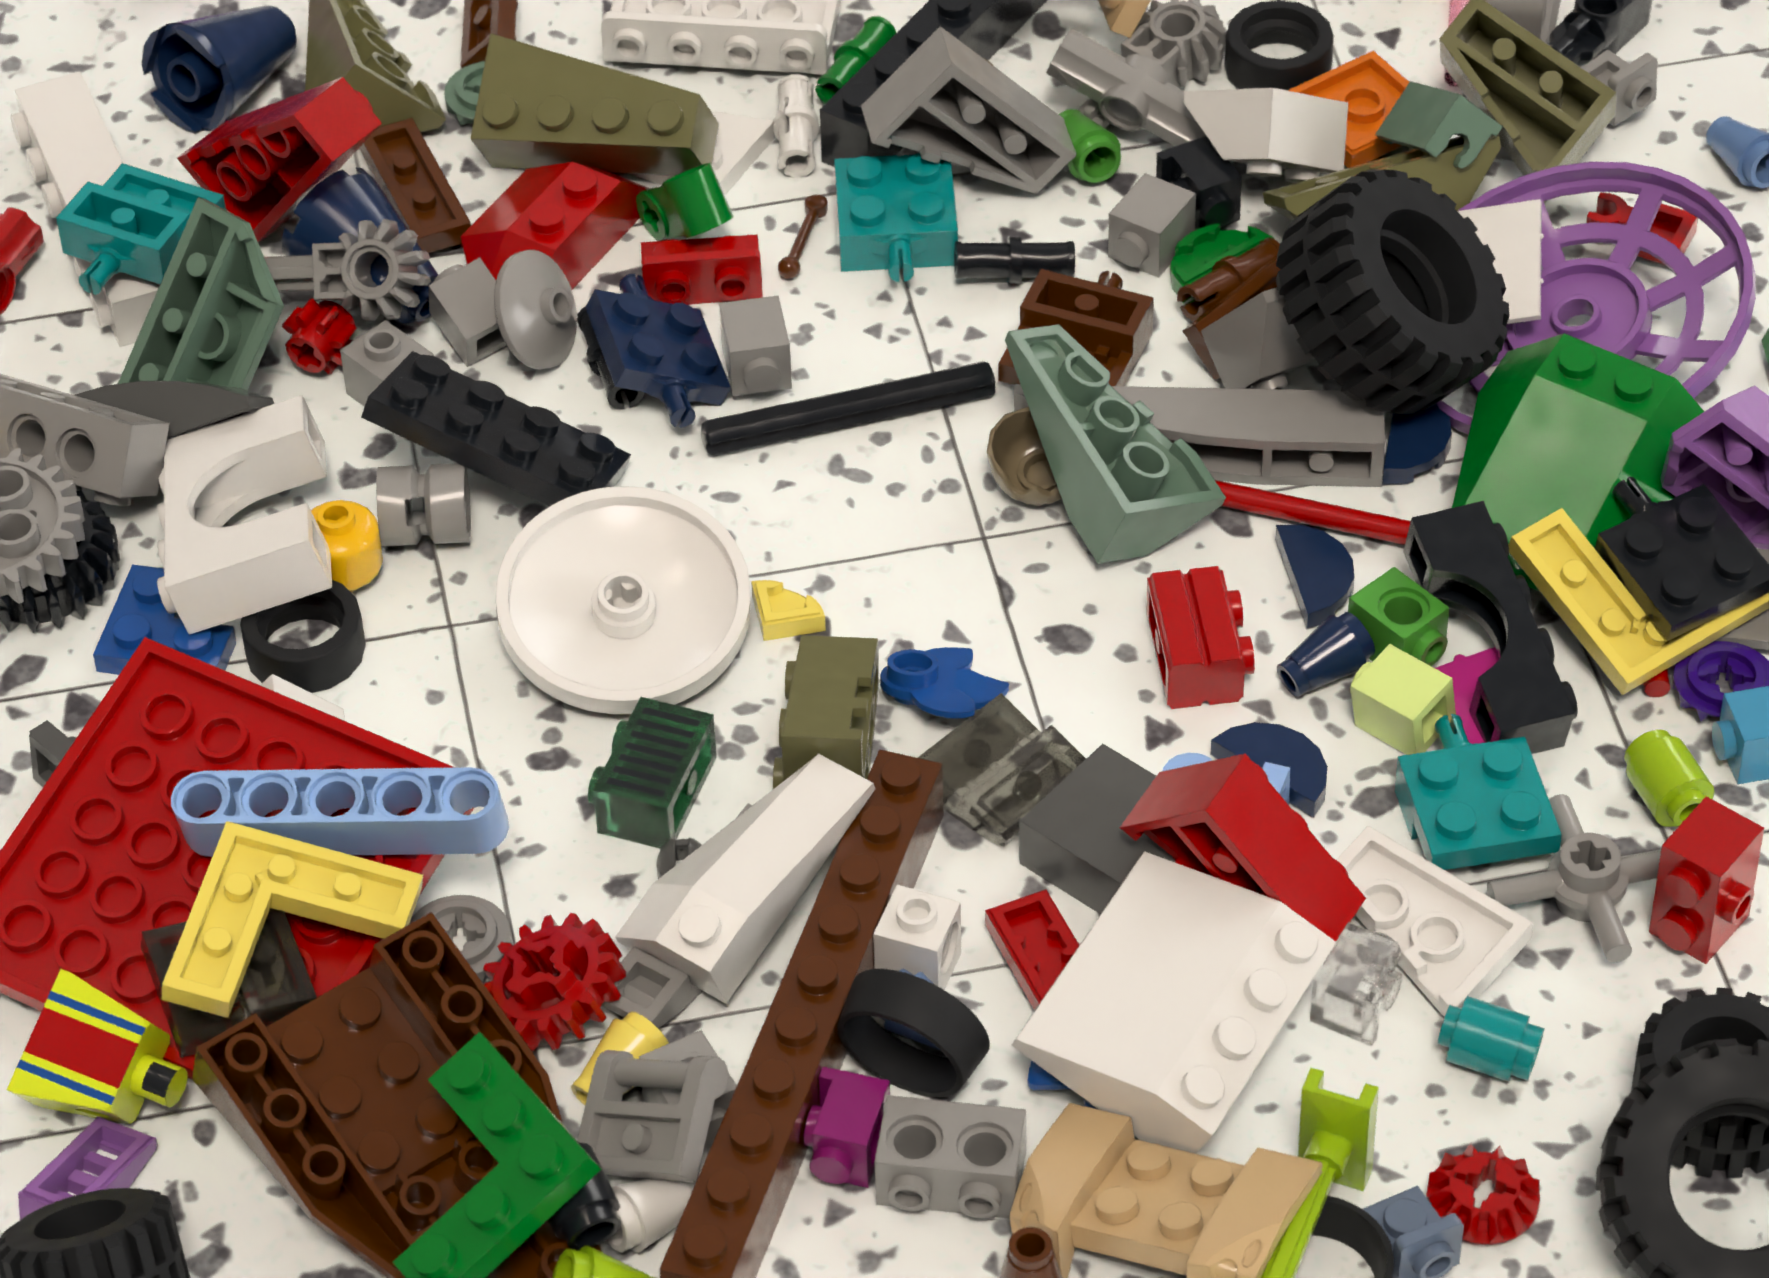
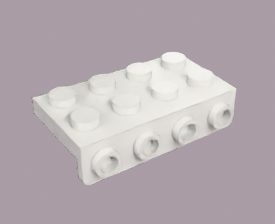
[601,0,841,74]

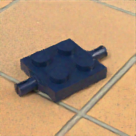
[585,273,731,428]

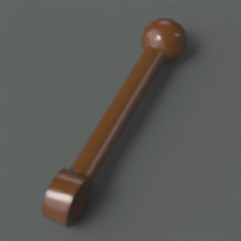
[777,195,828,279]

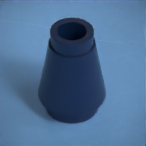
[1276,612,1375,697]

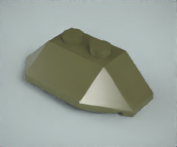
[1262,135,1501,221]

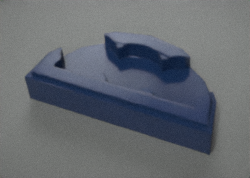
[1383,403,1452,484]
[1275,525,1355,629]
[1210,722,1328,818]

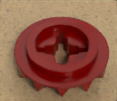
[1426,1143,1540,1244]

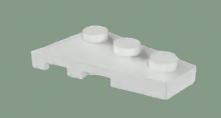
[1336,825,1533,1018]

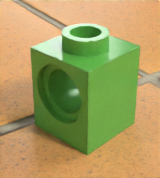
[1348,567,1449,666]

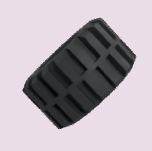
[1631,988,1769,1178]
[0,1188,190,1278]

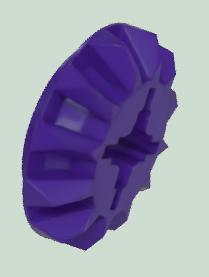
[1672,641,1769,722]

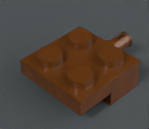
[998,269,1154,386]

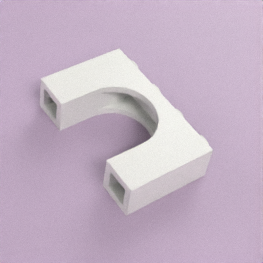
[157,395,332,635]

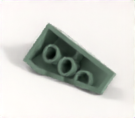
[1004,325,1226,564]

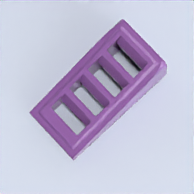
[18,1117,157,1220]

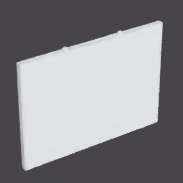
[1458,199,1544,324]

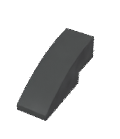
[75,381,274,439]

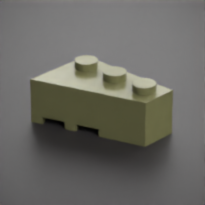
[1439,0,1616,204]
[773,635,880,789]

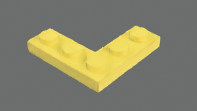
[1508,508,1769,695]
[161,821,423,1018]

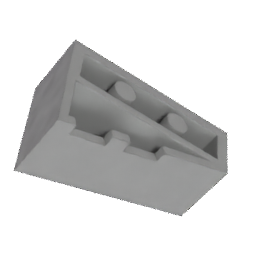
[861,26,1076,194]

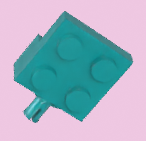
[834,153,958,282]
[56,163,226,295]
[1395,714,1562,870]

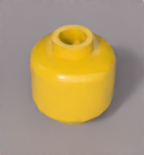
[311,500,383,592]

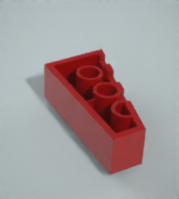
[177,77,382,243]

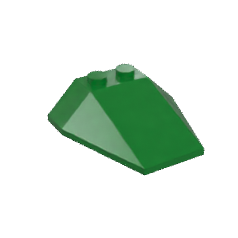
[1452,333,1705,592]

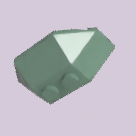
[118,197,284,390]

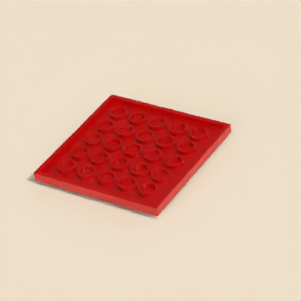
[0,637,475,1080]

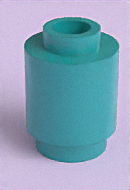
[1437,996,1545,1082]

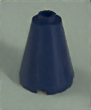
[141,5,297,133]
[282,167,439,324]

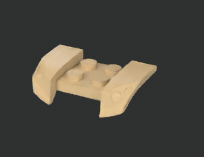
[1009,1103,1322,1278]

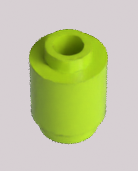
[1624,729,1714,827]

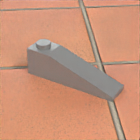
[1201,287,1313,389]

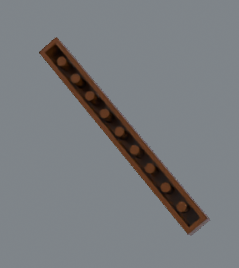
[659,749,944,1278]

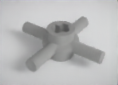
[1487,794,1661,962]

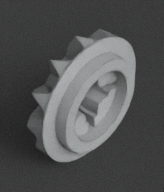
[410,895,512,982]

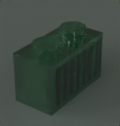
[588,697,717,849]

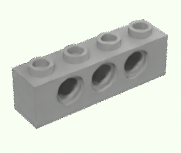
[0,374,170,506]

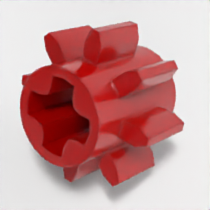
[282,298,357,374]

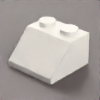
[1183,88,1348,183]

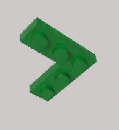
[393,1031,602,1278]

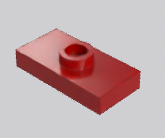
[985,889,1079,1011]

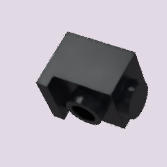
[1156,136,1242,230]

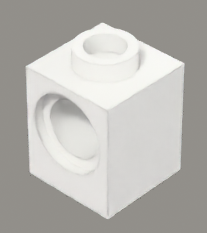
[873,885,961,990]

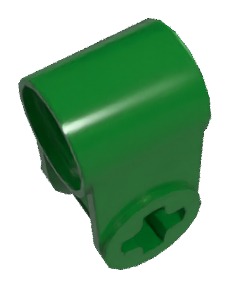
[636,163,734,241]

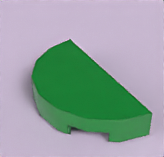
[1170,224,1274,303]

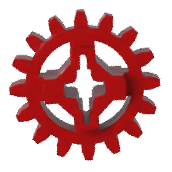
[483,913,626,1052]

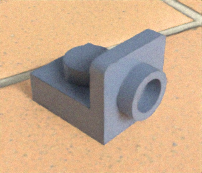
[1363,1185,1464,1278]

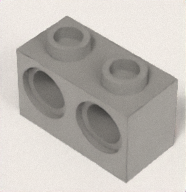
[875,1095,1026,1219]

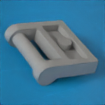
[577,1050,729,1183]

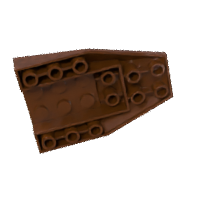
[192,912,602,1278]

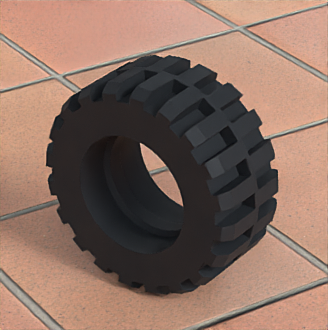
[1276,169,1509,414]
[1596,1038,1769,1278]

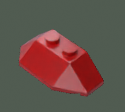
[461,162,650,290]

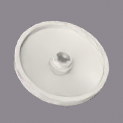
[495,486,751,714]

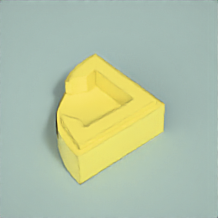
[751,580,826,641]

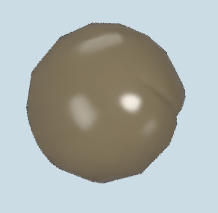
[986,407,1062,506]

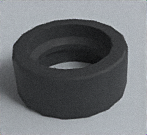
[1225,0,1334,90]
[240,580,366,693]

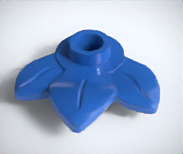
[880,647,1009,719]

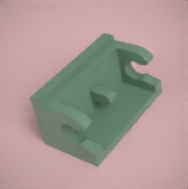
[1375,81,1503,168]

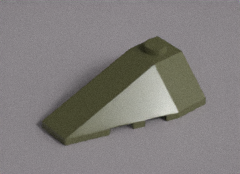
[305,0,446,132]

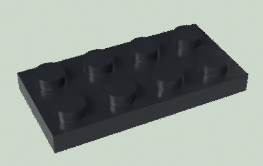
[361,351,632,507]

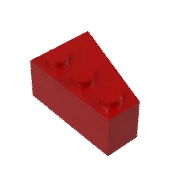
[1119,753,1366,942]

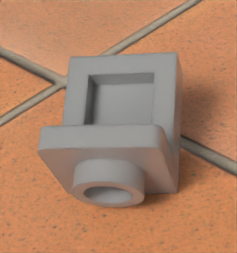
[1581,50,1658,126]

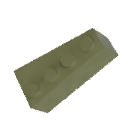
[470,33,719,175]

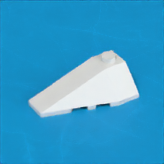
[615,754,876,1004]

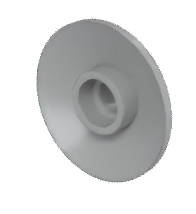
[494,250,577,370]

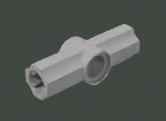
[1046,28,1206,146]

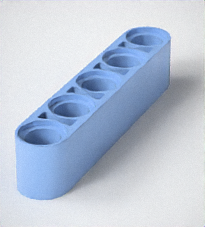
[171,767,509,857]

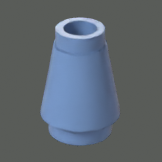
[1706,116,1769,188]

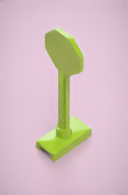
[1261,1067,1379,1278]

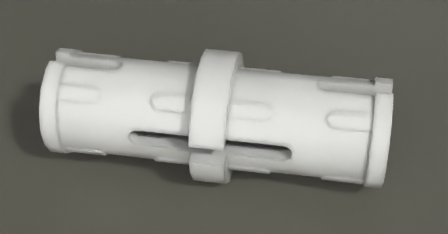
[774,74,819,178]

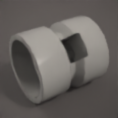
[376,463,471,546]

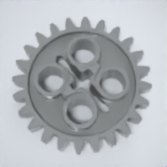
[0,447,85,604]

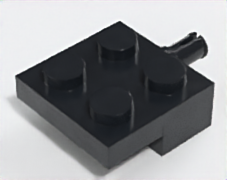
[1595,477,1769,641]

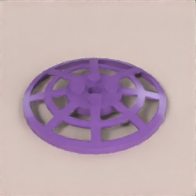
[1437,162,1756,435]

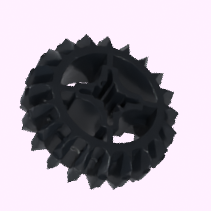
[0,490,120,633]

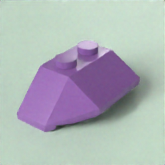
[1661,385,1769,549]

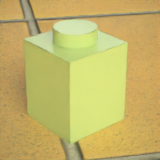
[1350,644,1456,755]

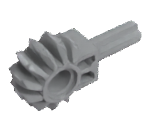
[1078,0,1227,128]
[264,219,431,321]

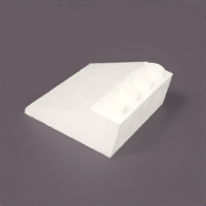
[1011,851,1336,1154]

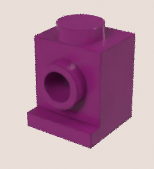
[804,1066,890,1188]

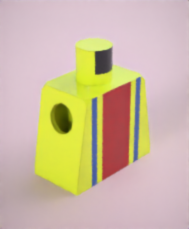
[6,969,188,1124]

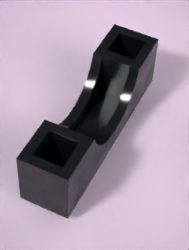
[1403,501,1578,754]

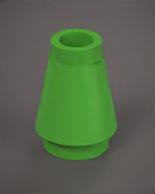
[1059,109,1121,183]

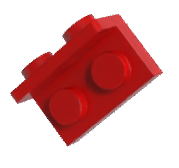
[641,234,763,305]

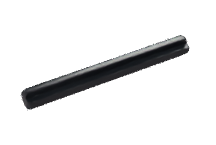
[701,361,996,456]

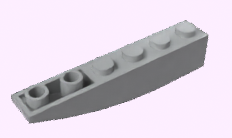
[1014,384,1385,487]

